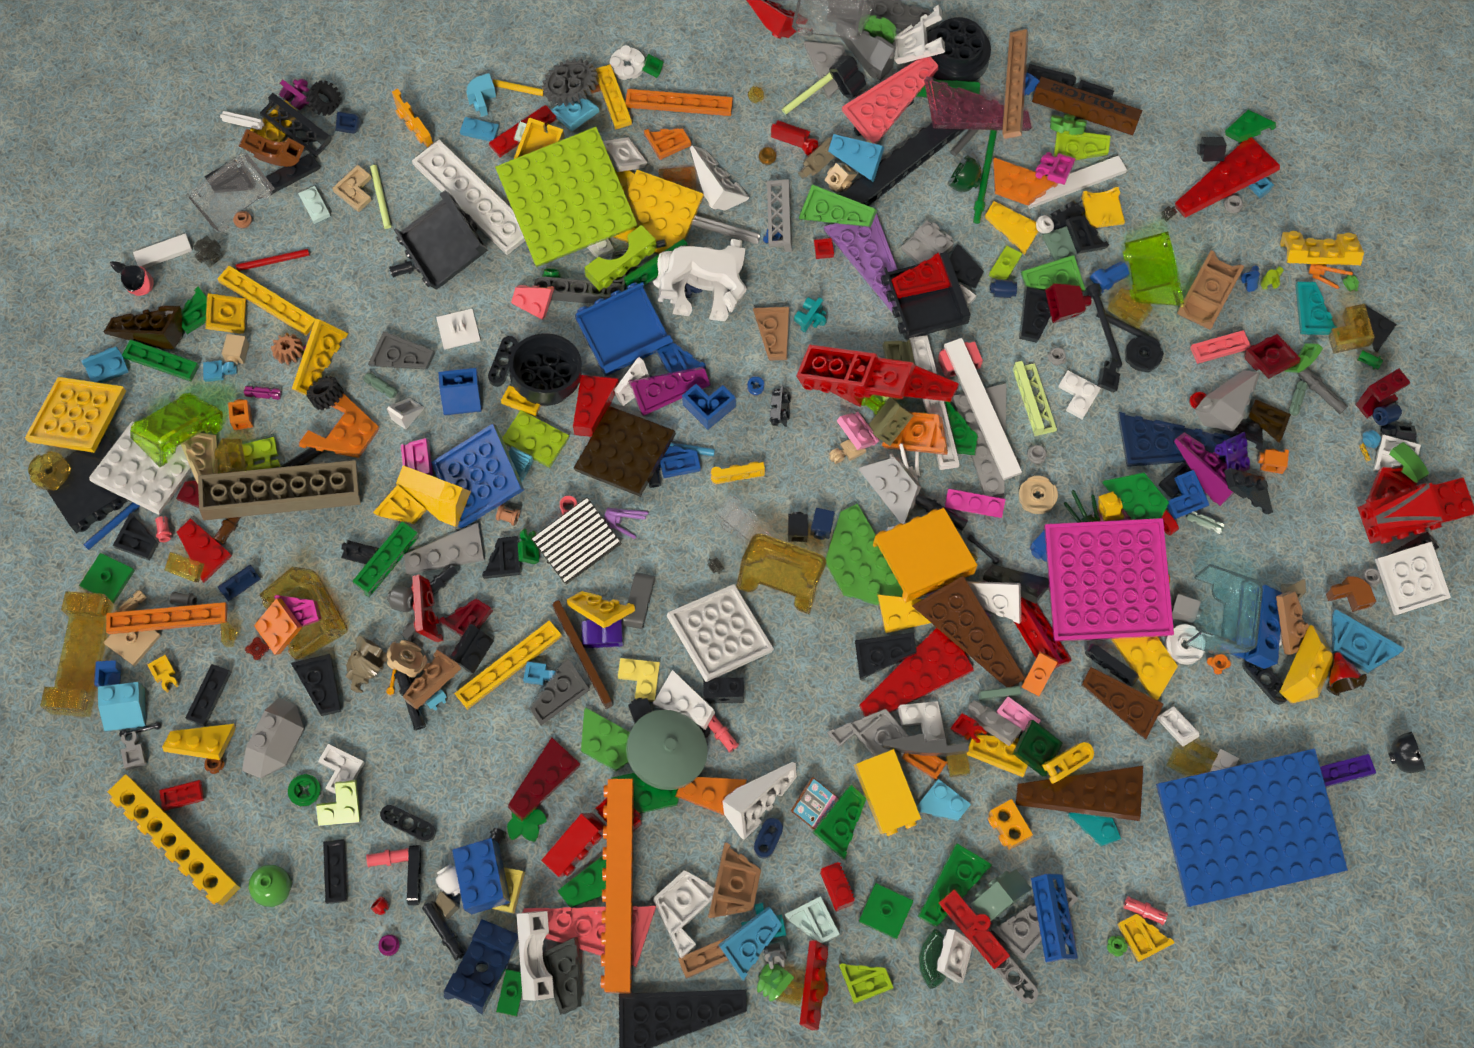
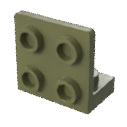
[869,397,913,446]

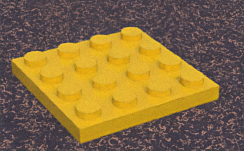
[613,170,704,254]
[25,377,126,453]

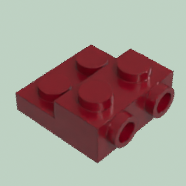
[1245,334,1301,379]

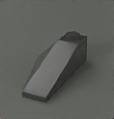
[836,21,896,81]

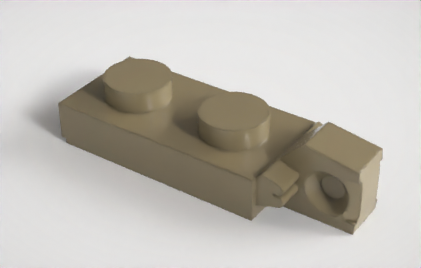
[798,137,835,179]

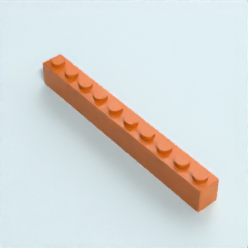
[601,779,634,993]

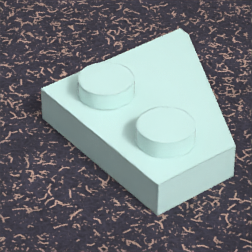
[785,896,840,944]

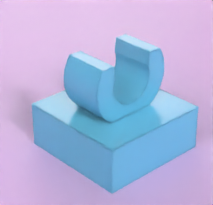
[425,688,447,710]

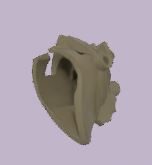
[345,636,388,693]

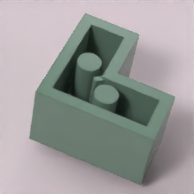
[971,869,1032,922]

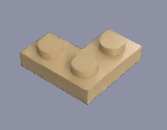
[332,165,372,212]

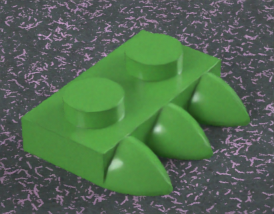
[757,964,794,1002]

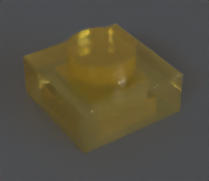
[220,622,237,647]
[946,753,970,778]

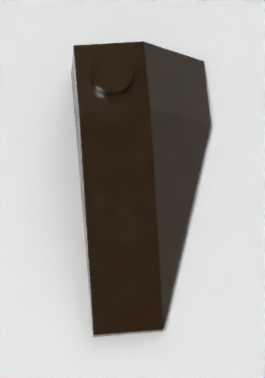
[103,306,183,349]

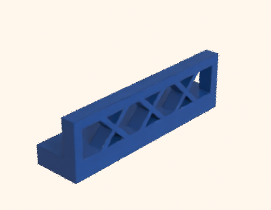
[1031,874,1078,962]

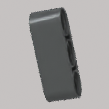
[623,572,655,630]

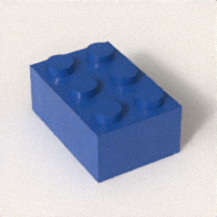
[452,838,511,915]

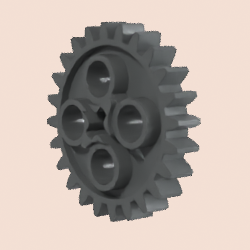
[542,58,599,107]

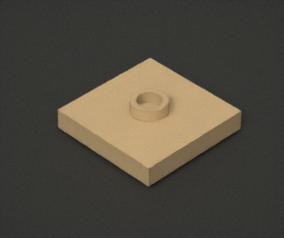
[104,630,161,667]

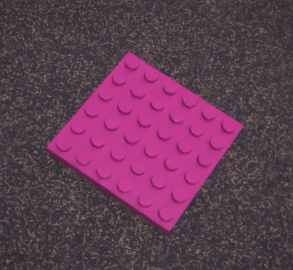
[1044,518,1174,641]

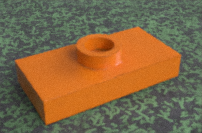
[1022,652,1058,696]

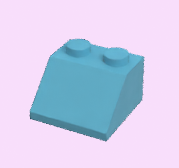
[98,682,146,731]

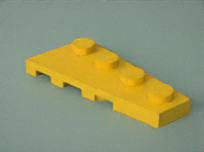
[292,319,348,395]

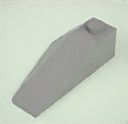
[1195,370,1260,431]

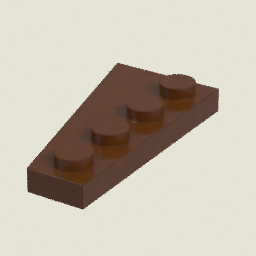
[1081,667,1164,740]

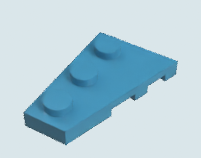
[828,134,884,182]
[718,906,782,980]

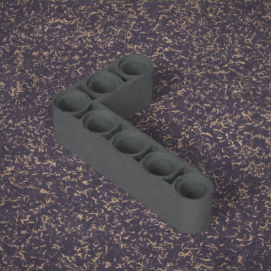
[534,250,628,304]

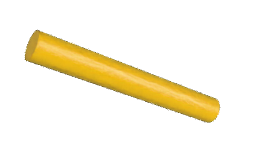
[492,79,544,96]

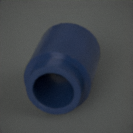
[989,279,1017,298]
[1373,403,1402,426]

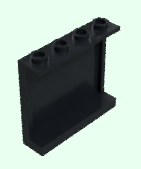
[394,190,488,289]
[881,252,971,340]
[37,434,129,534]

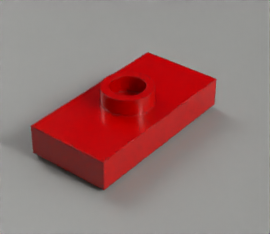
[159,780,205,811]

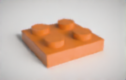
[254,598,302,655]

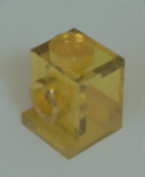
[775,981,804,1007]

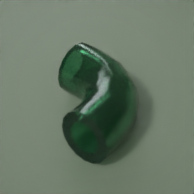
[918,929,946,989]

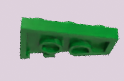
[812,785,866,859]
[558,856,606,908]

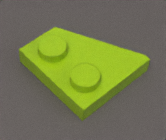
[839,964,893,1004]

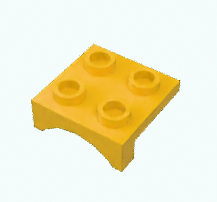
[1081,187,1125,228]

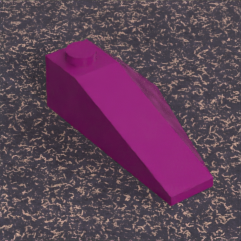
[1174,432,1234,506]

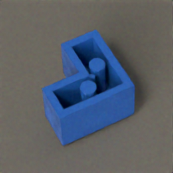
[682,384,736,430]

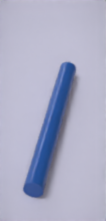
[83,502,140,550]

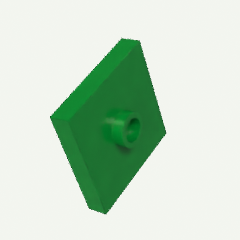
[79,553,135,604]
[859,883,913,940]

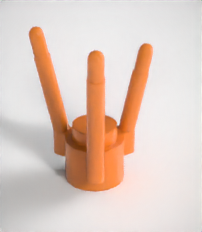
[1309,264,1353,289]

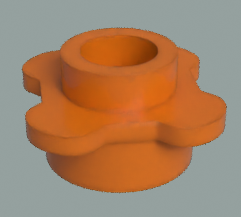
[1207,651,1231,675]

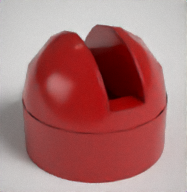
[370,896,389,915]

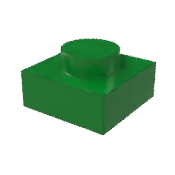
[642,54,664,78]

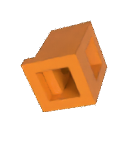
[228,399,253,430]
[1257,449,1289,474]

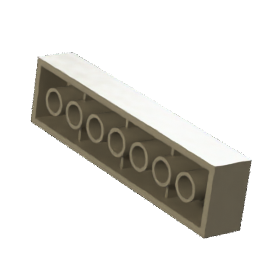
[198,460,361,520]

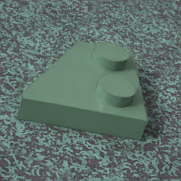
[1042,226,1075,261]

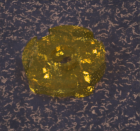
[28,451,70,490]

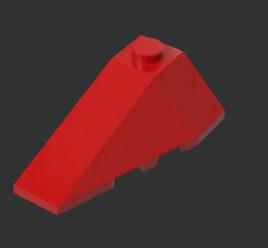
[746,0,808,39]

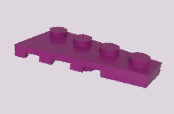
[628,367,711,416]

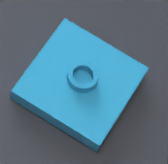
[551,98,600,131]

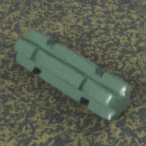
[363,373,398,398]
[1288,381,1308,416]
[1186,511,1225,534]

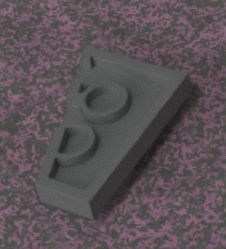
[368,331,435,370]
[528,657,590,726]

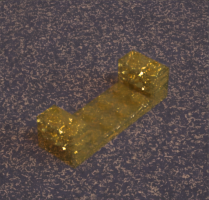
[40,591,114,717]

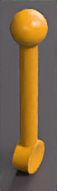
[386,669,397,695]

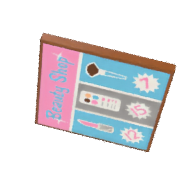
[791,777,839,830]

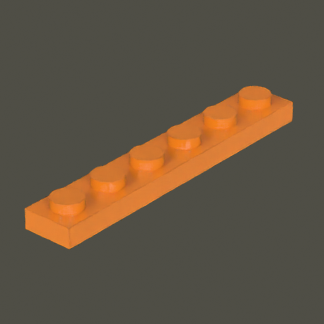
[625,89,733,116]
[106,602,227,634]

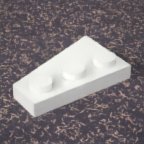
[967,581,1021,624]

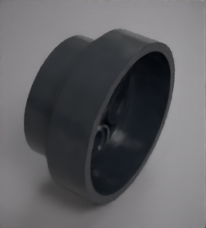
[927,17,991,82]
[509,333,582,406]

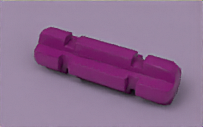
[244,386,282,400]

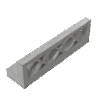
[767,179,792,252]

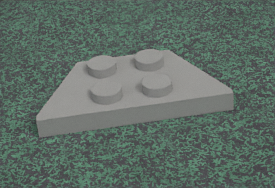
[804,41,847,99]
[859,457,921,524]

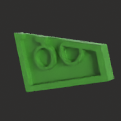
[1021,255,1085,291]

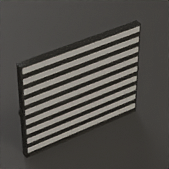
[531,497,622,585]

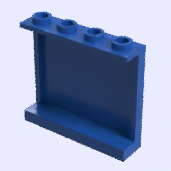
[575,282,673,377]

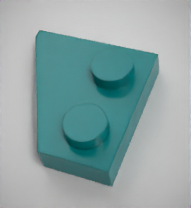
[1068,812,1121,847]

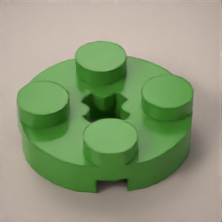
[861,15,897,44]
[1050,114,1087,135]

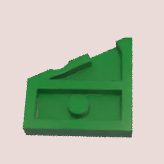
[1225,110,1276,143]
[181,286,207,335]

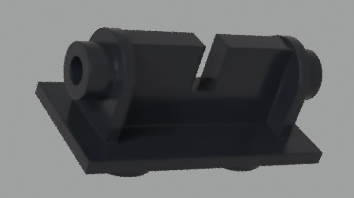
[1050,200,1085,230]
[769,385,791,427]
[341,540,379,564]

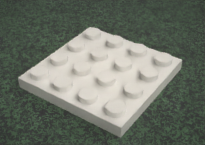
[89,421,192,515]
[667,584,774,682]

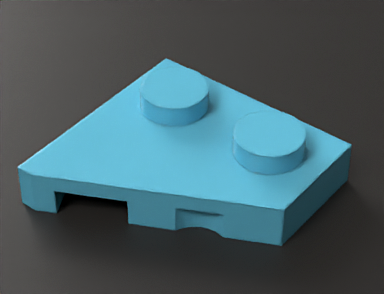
[917,779,971,821]

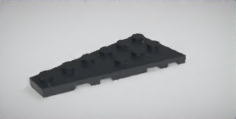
[619,989,747,1048]

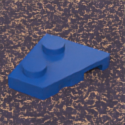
[657,343,706,373]

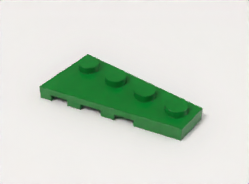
[917,844,993,927]

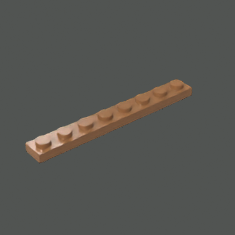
[1002,29,1028,139]

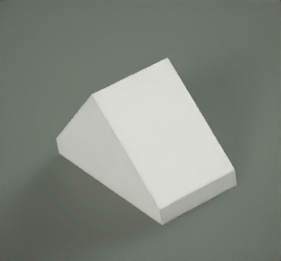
[387,398,424,429]

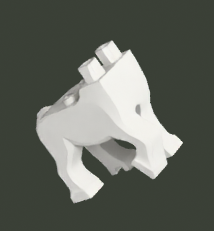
[653,239,747,321]

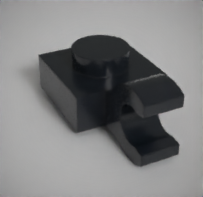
[1097,357,1120,393]

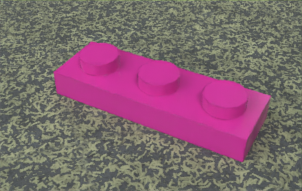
[945,488,1006,518]

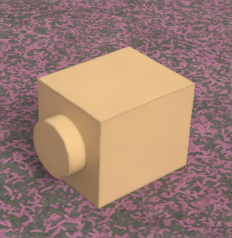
[222,334,249,365]

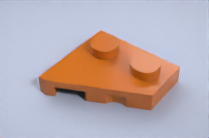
[644,128,691,160]

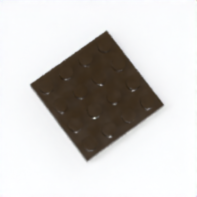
[574,406,676,497]

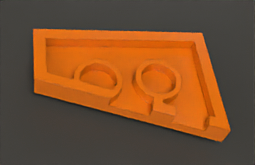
[675,777,747,816]

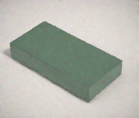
[978,686,1021,701]

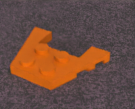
[299,394,379,458]

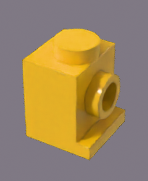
[1098,492,1124,521]

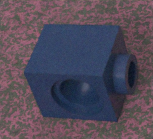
[810,507,835,540]

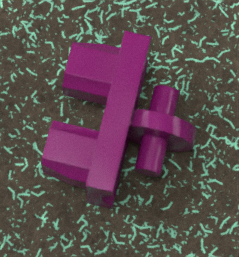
[278,78,309,110]

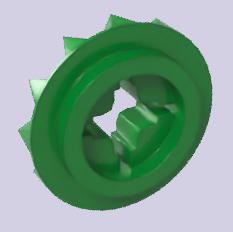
[288,774,321,807]

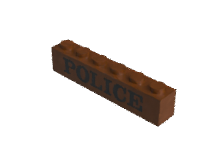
[1032,77,1143,136]

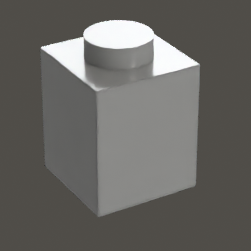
[1172,594,1202,625]

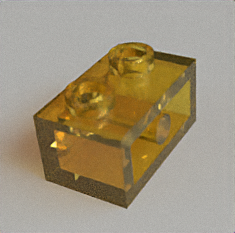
[214,438,247,474]

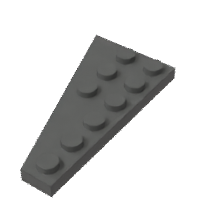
[827,0,932,31]

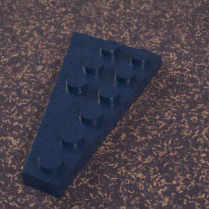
[1118,412,1231,467]

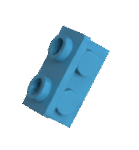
[82,347,129,383]

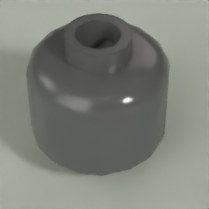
[387,585,414,613]

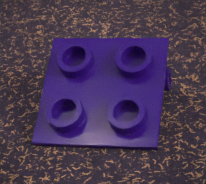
[1215,432,1250,472]

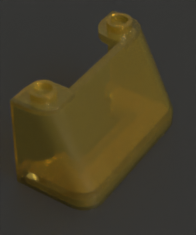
[736,534,826,615]
[259,566,348,659]

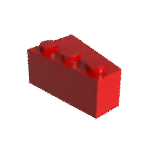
[573,375,619,437]
[541,813,607,877]

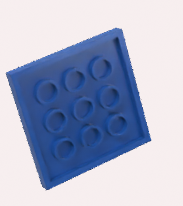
[431,424,525,528]

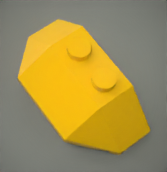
[1279,625,1333,703]

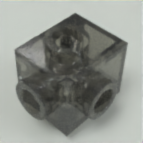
[193,236,223,268]

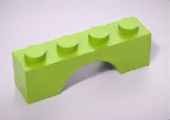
[584,225,656,291]

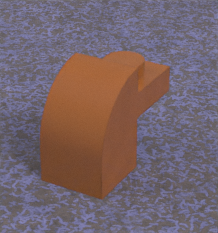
[1326,576,1377,612]

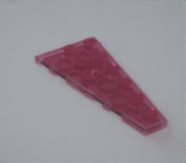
[924,76,1032,131]

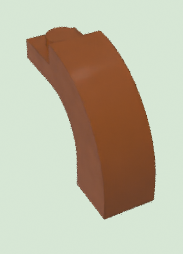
[238,129,305,167]

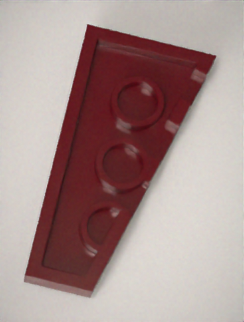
[508,737,580,821]

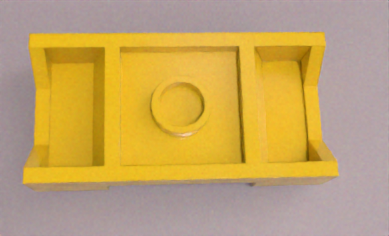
[1280,231,1364,265]

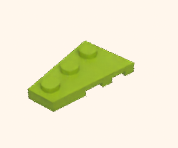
[1053,131,1111,161]

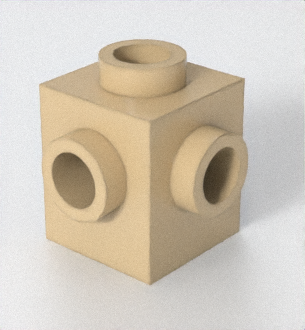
[825,163,857,192]

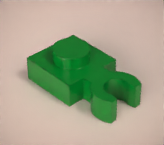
[518,529,539,564]

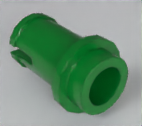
[1358,350,1383,370]

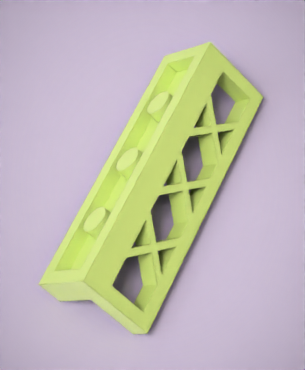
[1013,361,1057,436]

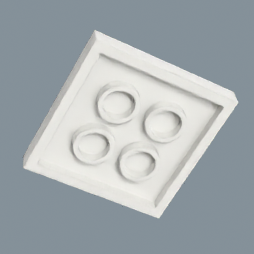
[1375,542,1451,615]

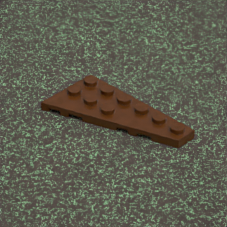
[1015,765,1144,821]

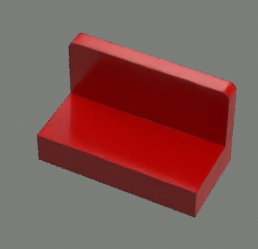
[771,120,810,148]

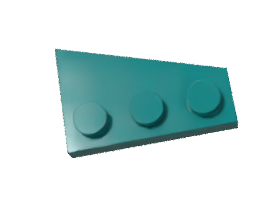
[1295,282,1339,335]

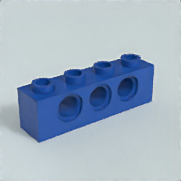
[1245,585,1283,669]

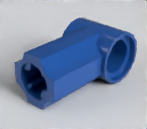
[1090,261,1130,293]

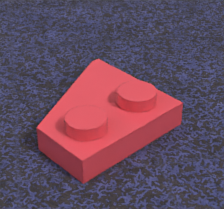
[511,285,554,319]

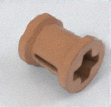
[496,504,520,526]

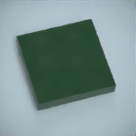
[1012,720,1063,777]

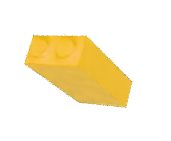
[853,749,921,836]

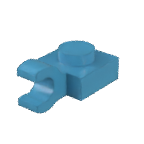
[203,360,237,382]
[523,662,556,685]

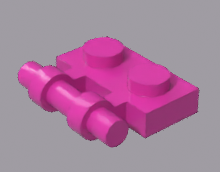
[1035,152,1075,185]

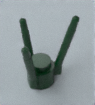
[1064,490,1101,523]

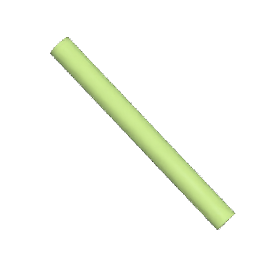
[782,72,833,115]
[370,165,391,229]

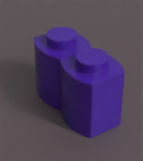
[582,619,623,648]

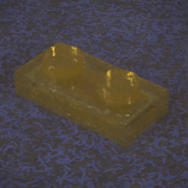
[164,552,204,583]

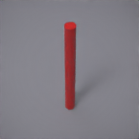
[236,249,310,271]

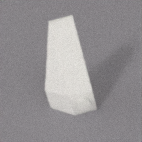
[690,146,749,211]
[723,762,797,839]

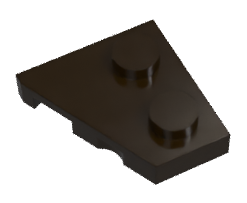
[1248,399,1291,443]

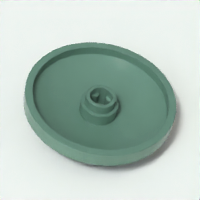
[626,710,708,790]

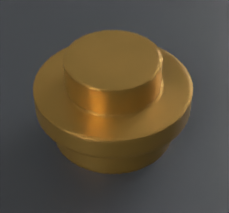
[759,147,776,165]

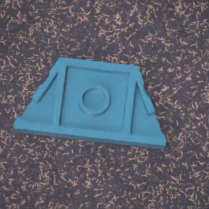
[1332,609,1404,673]

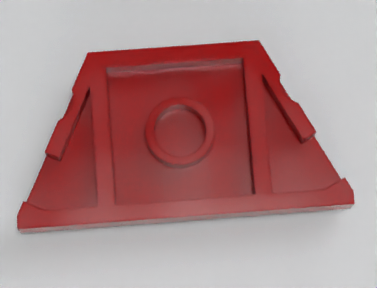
[1368,467,1417,499]

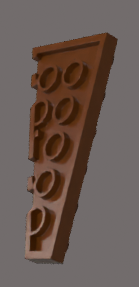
[912,576,1025,688]

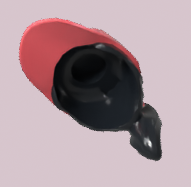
[110,261,154,296]

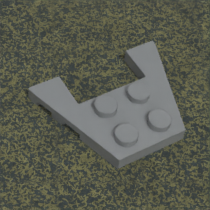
[827,709,908,761]

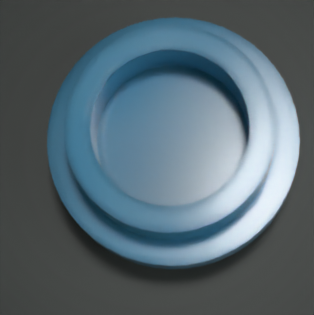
[1362,430,1381,448]

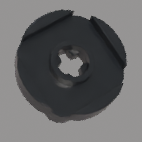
[1125,335,1164,372]

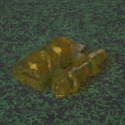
[1166,740,1218,777]

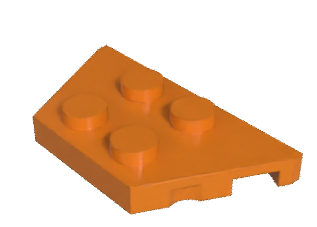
[993,158,1058,206]
[882,412,948,455]

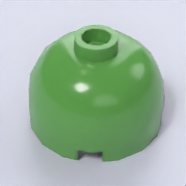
[248,865,292,907]

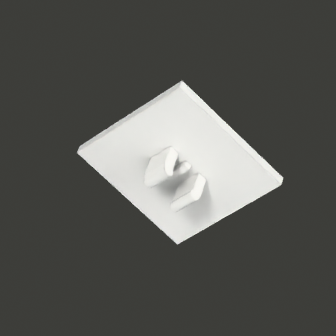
[436,309,480,350]

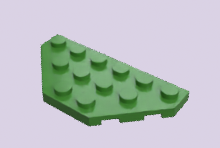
[825,504,903,606]

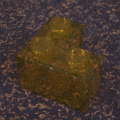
[1329,304,1375,354]

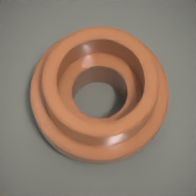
[233,211,252,228]

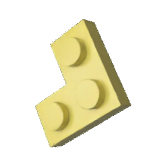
[618,658,660,702]

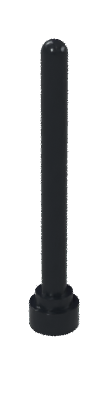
[1086,283,1122,368]

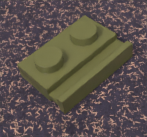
[882,340,915,365]

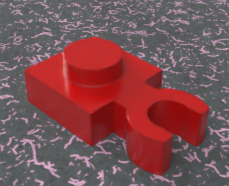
[950,713,987,743]

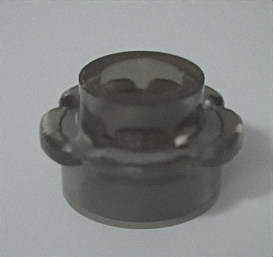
[1161,206,1177,222]
[707,556,724,574]

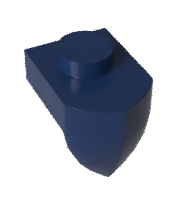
[335,112,362,134]

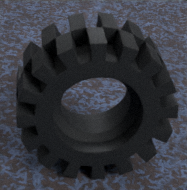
[306,80,342,116]
[306,376,344,410]

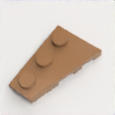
[753,307,790,361]
[1276,591,1309,655]
[403,650,461,709]

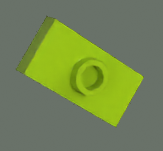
[989,245,1023,280]

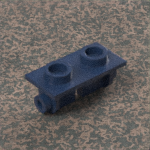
[218,564,261,602]

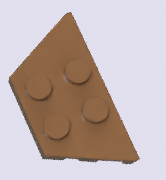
[708,842,761,918]

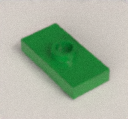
[496,969,522,1017]

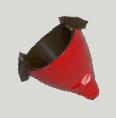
[1326,652,1367,696]

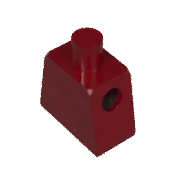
[1045,283,1092,323]

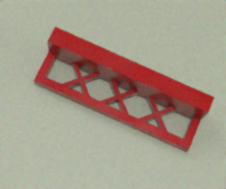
[1013,597,1072,670]

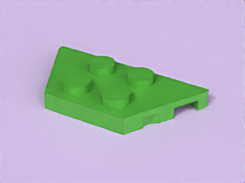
[581,708,630,771]

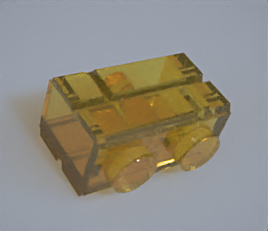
[1107,288,1153,329]

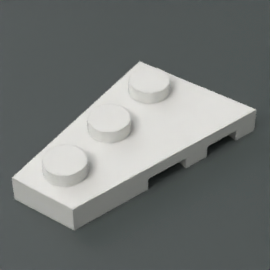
[653,670,715,730]

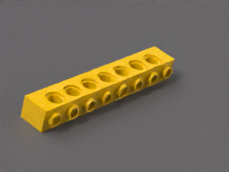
[107,774,241,906]

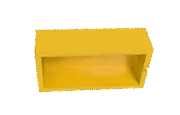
[514,118,565,159]

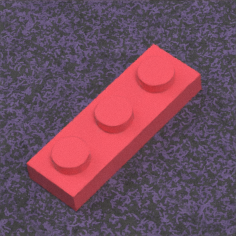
[1190,330,1251,364]

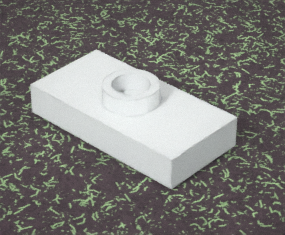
[1158,706,1199,746]

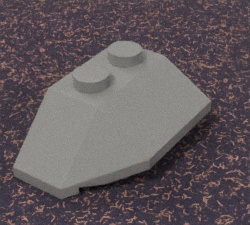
[242,698,304,778]

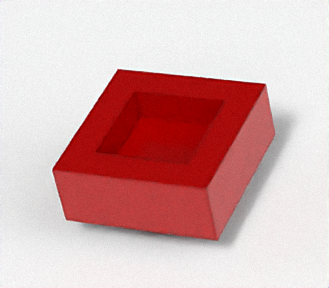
[813,238,834,259]

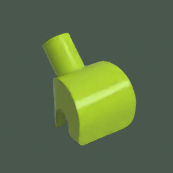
[1260,267,1284,290]

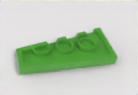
[798,185,878,227]

